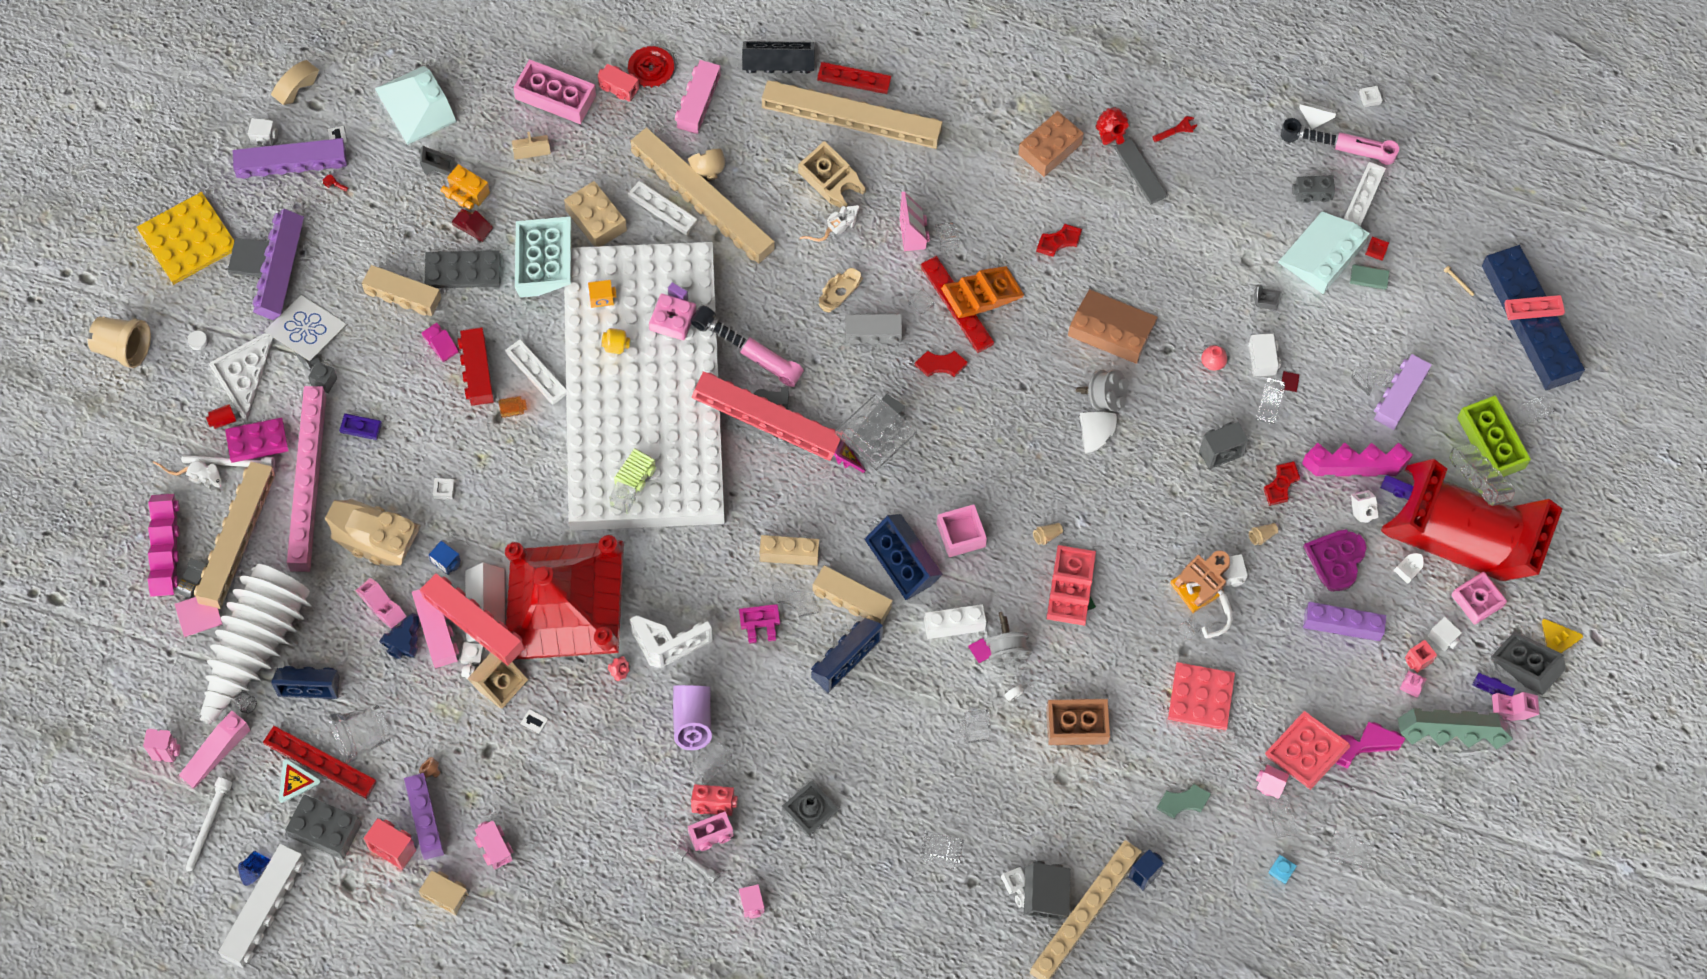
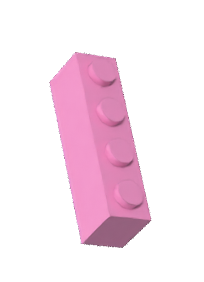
[675,60,721,134]
[412,589,459,668]

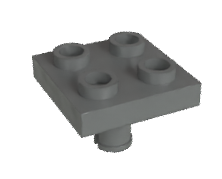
[782,781,839,837]

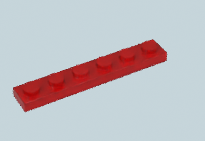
[920,256,994,353]
[263,725,377,799]

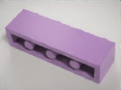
[1374,354,1432,430]

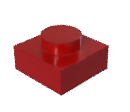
[1365,236,1389,261]

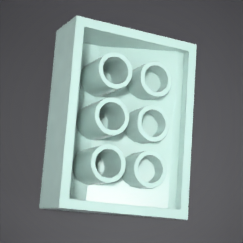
[1279,212,1370,294]
[515,216,571,297]

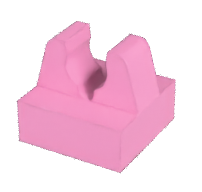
[1400,670,1426,698]

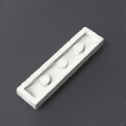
[1344,162,1386,227]
[628,181,698,236]
[505,340,566,405]

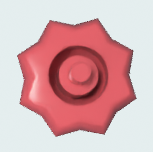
[608,656,630,681]

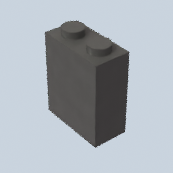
[1023,861,1071,921]

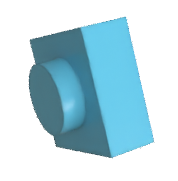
[1268,855,1297,884]

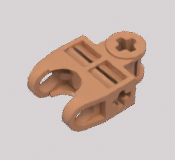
[1175,551,1230,606]

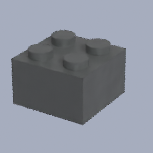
[1199,421,1249,470]

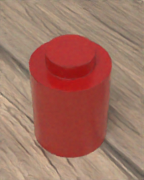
[206,404,236,429]

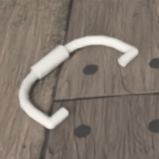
[1186,582,1233,638]

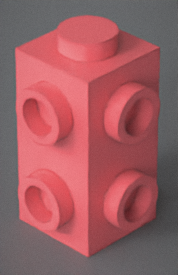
[597,64,639,102]
[691,784,738,816]

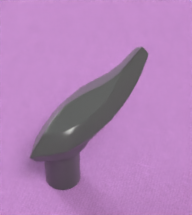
[294,351,320,370]

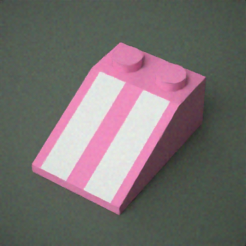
[899,192,930,251]

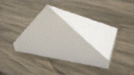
[1300,101,1336,129]

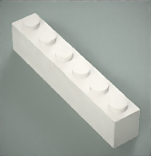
[218,844,305,967]

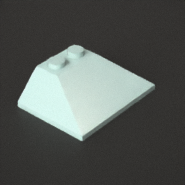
[375,66,456,145]

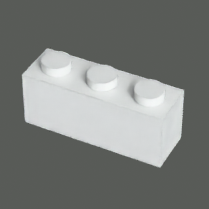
[924,604,986,639]

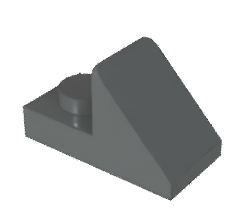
[420,146,455,176]

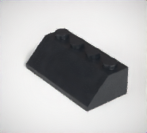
[742,41,814,74]

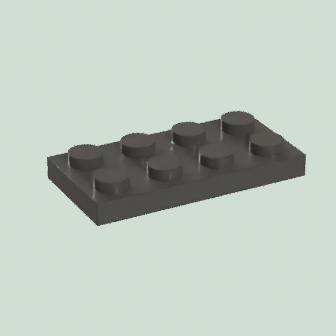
[424,251,500,288]

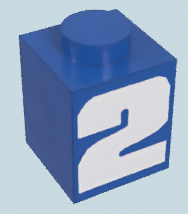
[429,541,461,575]

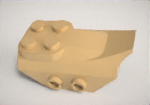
[325,499,421,566]

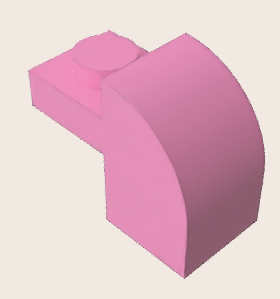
[1492,692,1539,721]

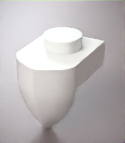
[1394,553,1424,584]

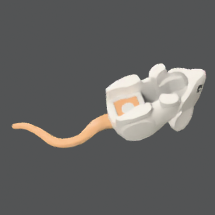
[800,205,859,242]
[153,461,222,488]

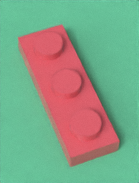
[1504,295,1565,320]

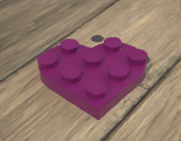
[1303,529,1367,592]

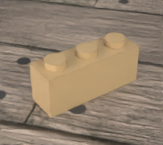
[759,535,819,566]

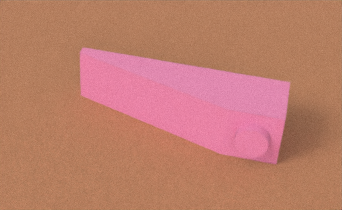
[179,711,250,788]

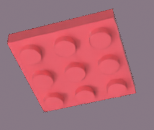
[1167,662,1235,730]
[1265,711,1350,790]

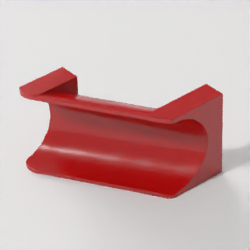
[1381,459,1563,581]

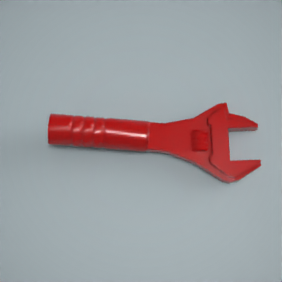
[1152,116,1197,142]

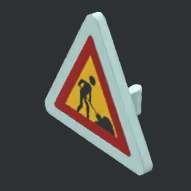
[279,759,320,803]

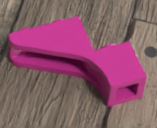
[1336,722,1405,769]

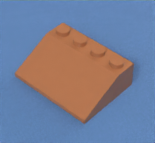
[1068,289,1158,364]

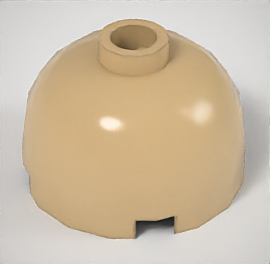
[688,149,725,181]

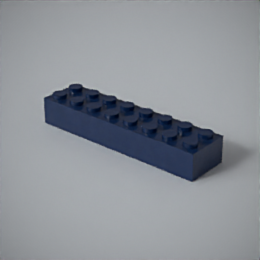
[1482,245,1585,391]

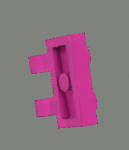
[739,604,780,644]

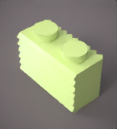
[614,448,656,496]

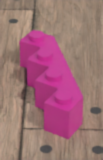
[1302,443,1413,476]
[147,493,180,597]

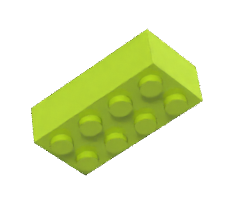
[1457,395,1531,481]

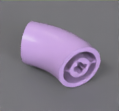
[673,685,712,750]

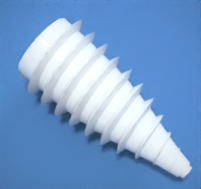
[200,564,312,725]

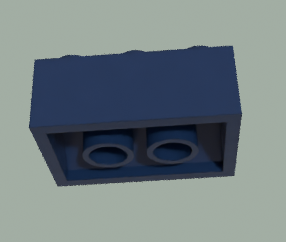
[271,666,340,699]

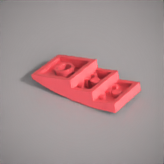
[1046,545,1096,626]

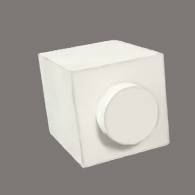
[1428,617,1462,651]

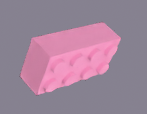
[513,59,596,124]

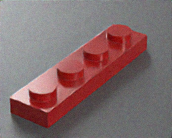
[817,62,891,94]

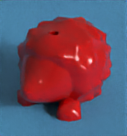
[1095,107,1129,145]

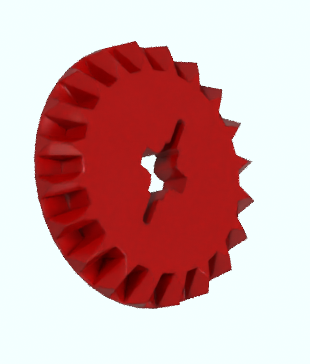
[628,46,674,88]

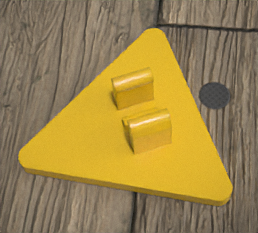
[1541,619,1583,653]

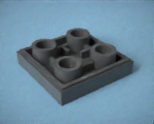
[228,238,269,277]

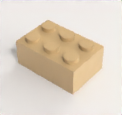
[564,181,627,247]

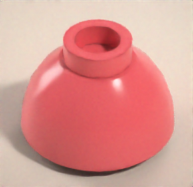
[1201,345,1228,370]

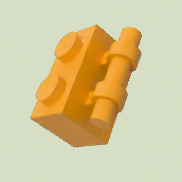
[440,164,490,210]

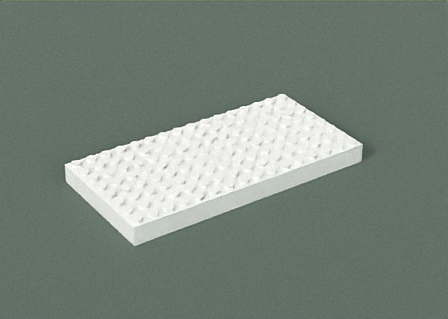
[564,242,724,531]

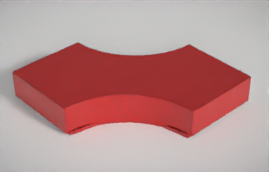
[1036,224,1082,257]
[915,351,968,377]
[1263,461,1300,506]

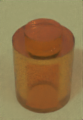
[498,396,527,418]

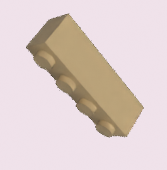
[362,265,441,316]
[813,565,893,624]

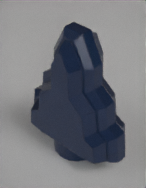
[379,613,419,659]

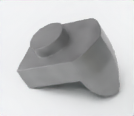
[1254,285,1282,310]

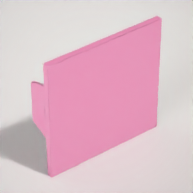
[175,597,222,637]

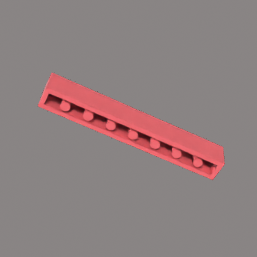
[691,371,842,461]

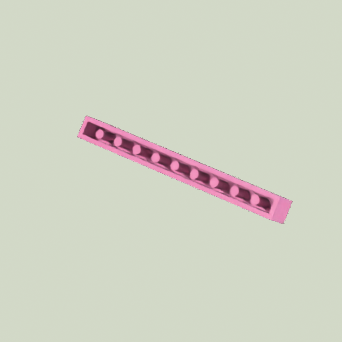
[287,386,326,572]

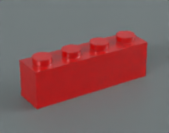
[457,327,494,406]

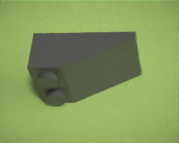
[1491,631,1566,696]

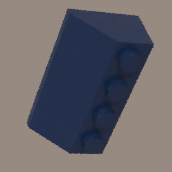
[864,514,943,600]
[811,618,883,693]

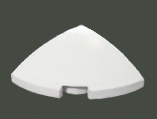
[1079,412,1117,454]

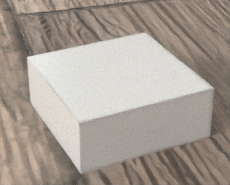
[1359,86,1382,108]
[433,478,455,500]

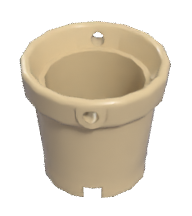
[88,316,151,369]

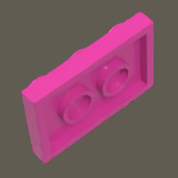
[225,417,289,463]

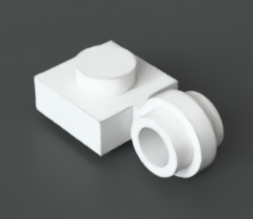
[461,642,484,679]
[1001,867,1025,908]

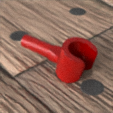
[323,174,349,192]

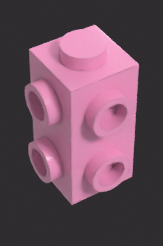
[474,821,514,870]

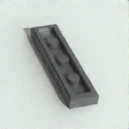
[1114,138,1167,205]

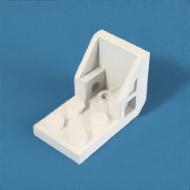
[630,616,713,668]

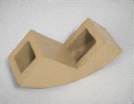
[271,60,319,105]

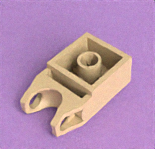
[798,141,866,209]

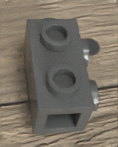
[1292,175,1336,203]

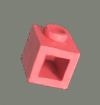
[1405,640,1437,673]

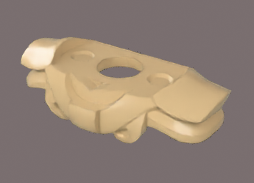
[819,268,863,312]

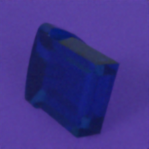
[238,851,271,886]

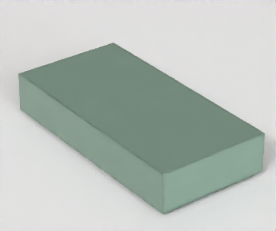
[1350,265,1389,290]

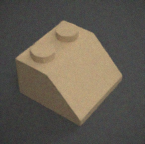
[467,653,528,709]

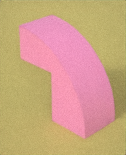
[355,578,407,629]

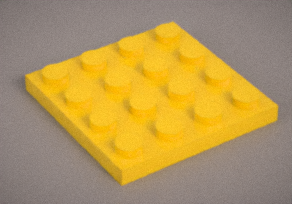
[137,192,234,285]

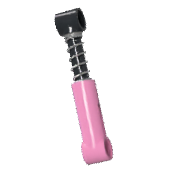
[1281,118,1399,165]
[690,305,804,387]

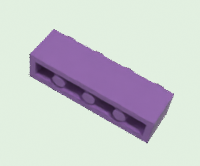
[1303,602,1386,642]
[404,773,444,860]

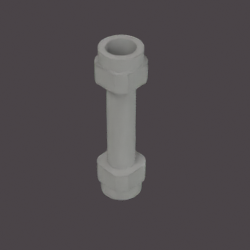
[673,846,720,883]

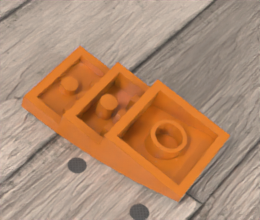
[941,266,1024,318]

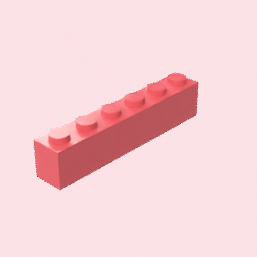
[420,573,524,666]

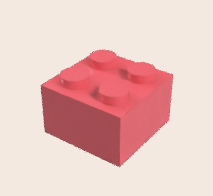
[364,818,416,870]

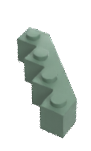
[1397,708,1513,750]

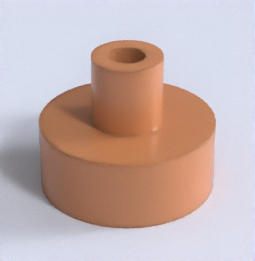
[419,757,440,778]

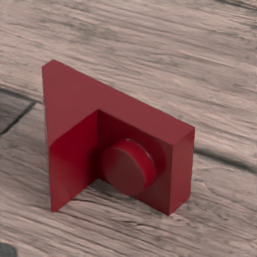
[452,208,493,242]

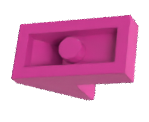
[421,323,459,362]

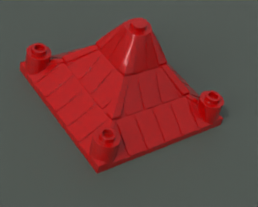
[505,535,624,660]

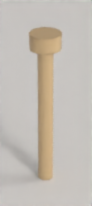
[1443,265,1475,296]

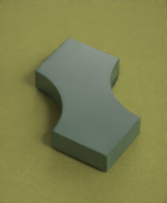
[1156,784,1211,819]

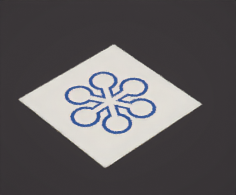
[264,295,347,361]

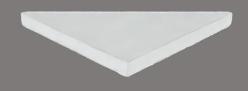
[209,333,274,421]

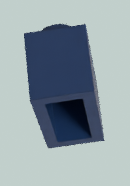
[1128,850,1164,891]

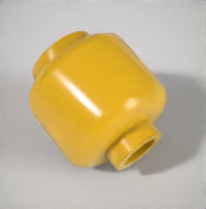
[601,328,630,354]

